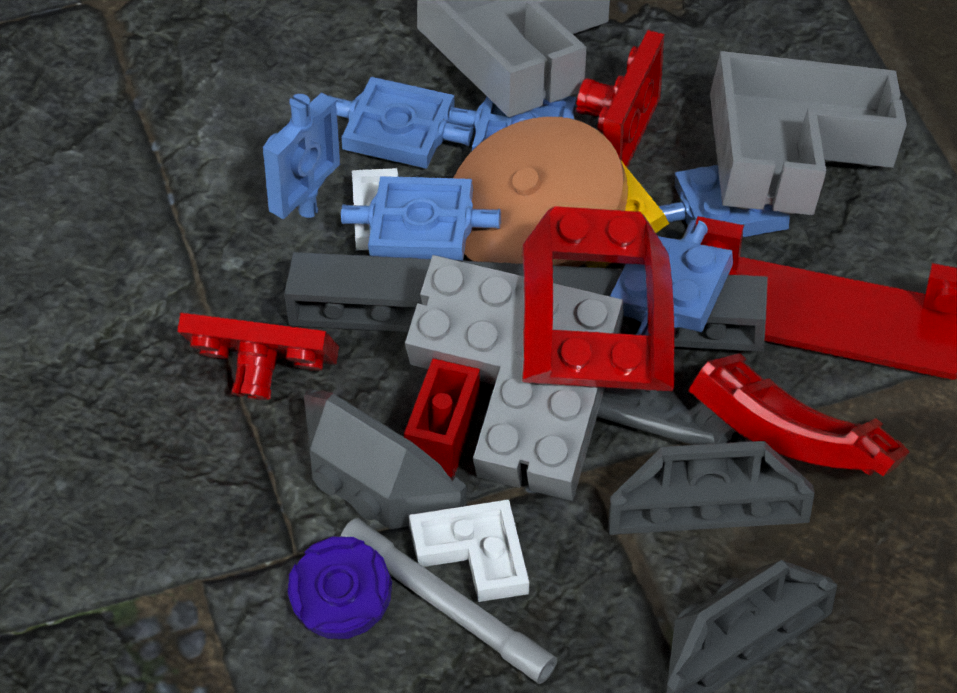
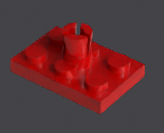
[576,30,664,168]
[177,312,339,400]

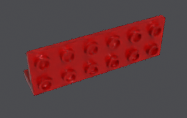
[696,216,957,380]

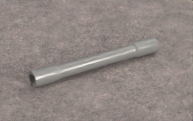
[340,518,557,684]

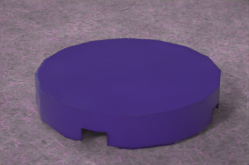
[288,537,392,639]

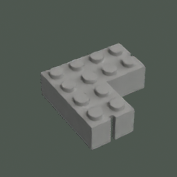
[417,0,610,117]
[710,51,907,215]
[405,255,624,501]

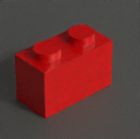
[404,358,480,477]

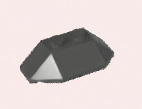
[304,388,467,529]
[608,441,815,535]
[666,560,837,693]

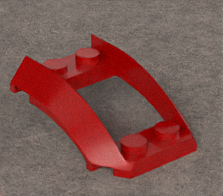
[522,206,674,391]
[688,353,910,476]

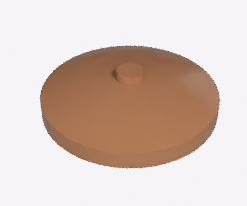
[453,117,628,267]

